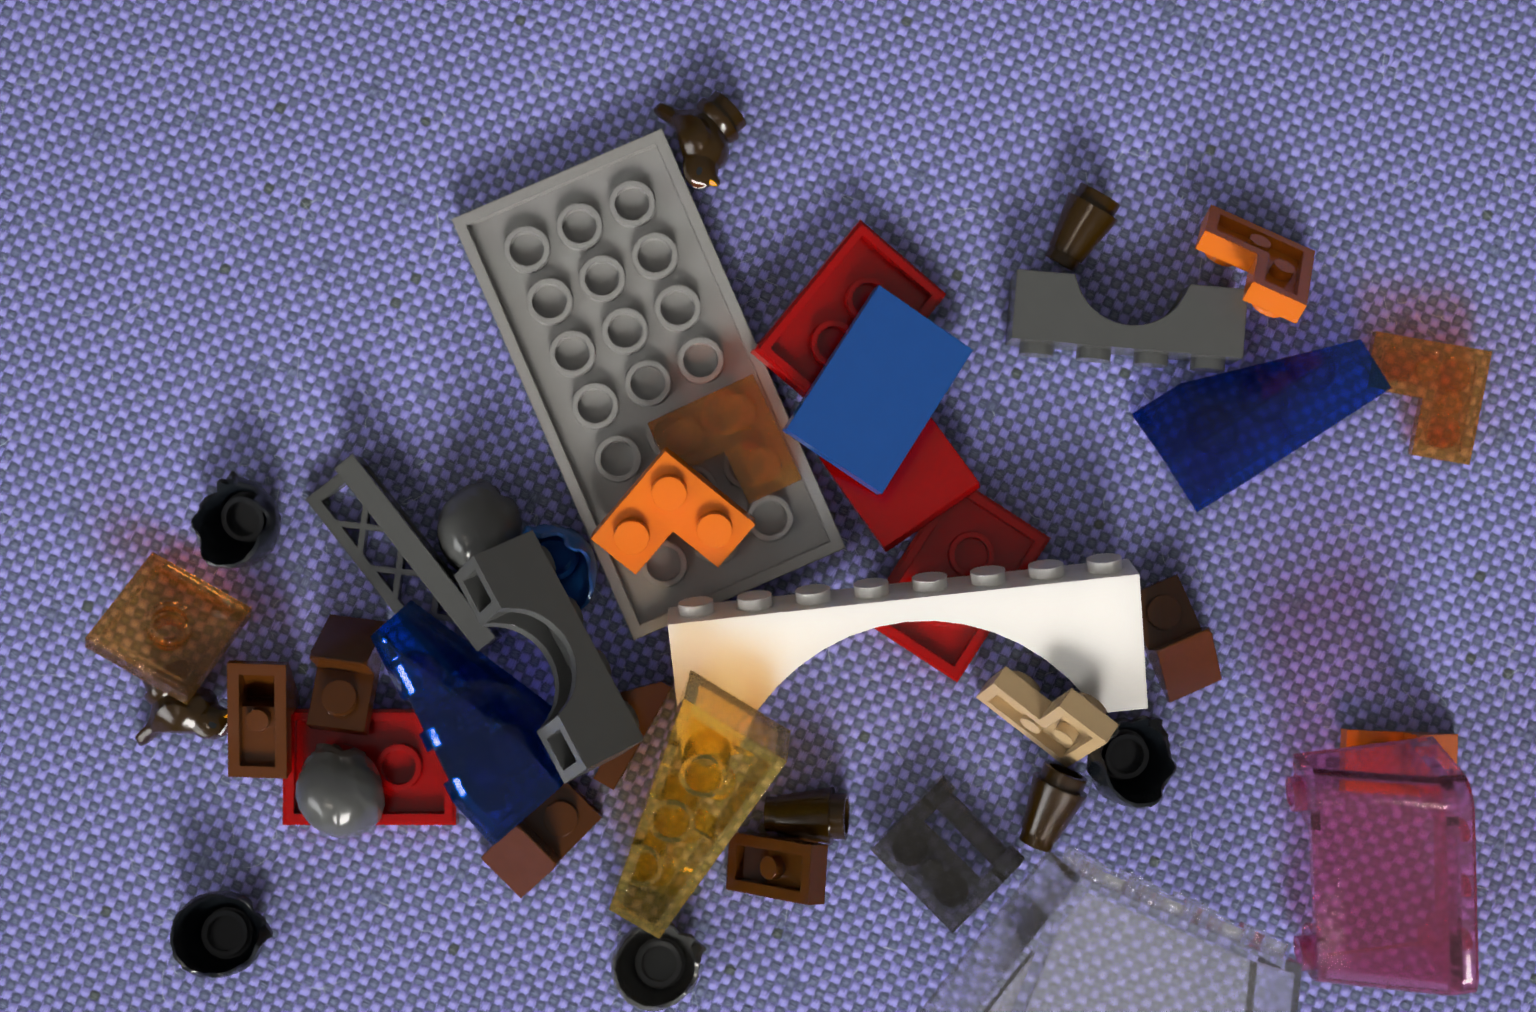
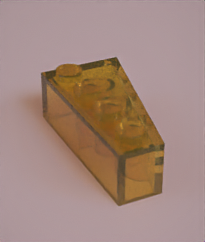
[609,670,790,939]

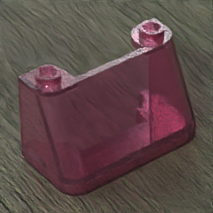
[1285,736,1479,996]

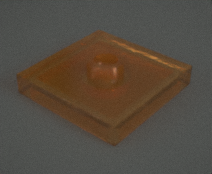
[85,552,252,705]

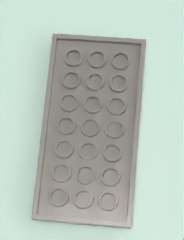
[451,128,846,640]

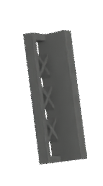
[306,454,502,679]

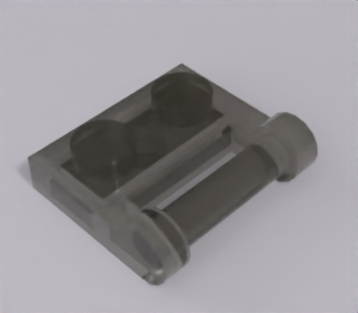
[870,775,1025,933]

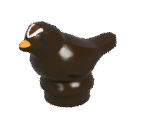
[654,91,746,189]
[135,662,228,746]

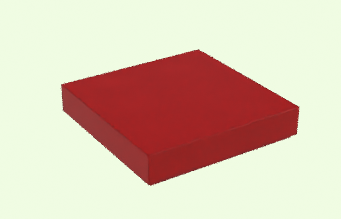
[819,417,980,552]

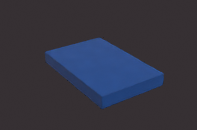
[782,285,973,495]

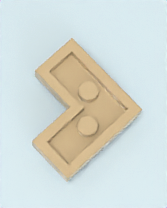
[976,666,1119,767]

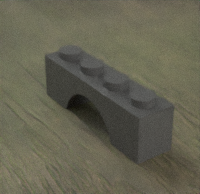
[1005,269,1247,373]
[454,530,644,784]

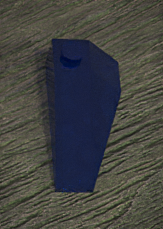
[1131,339,1392,512]
[370,600,564,846]

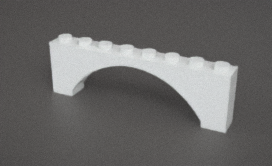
[667,553,1148,758]

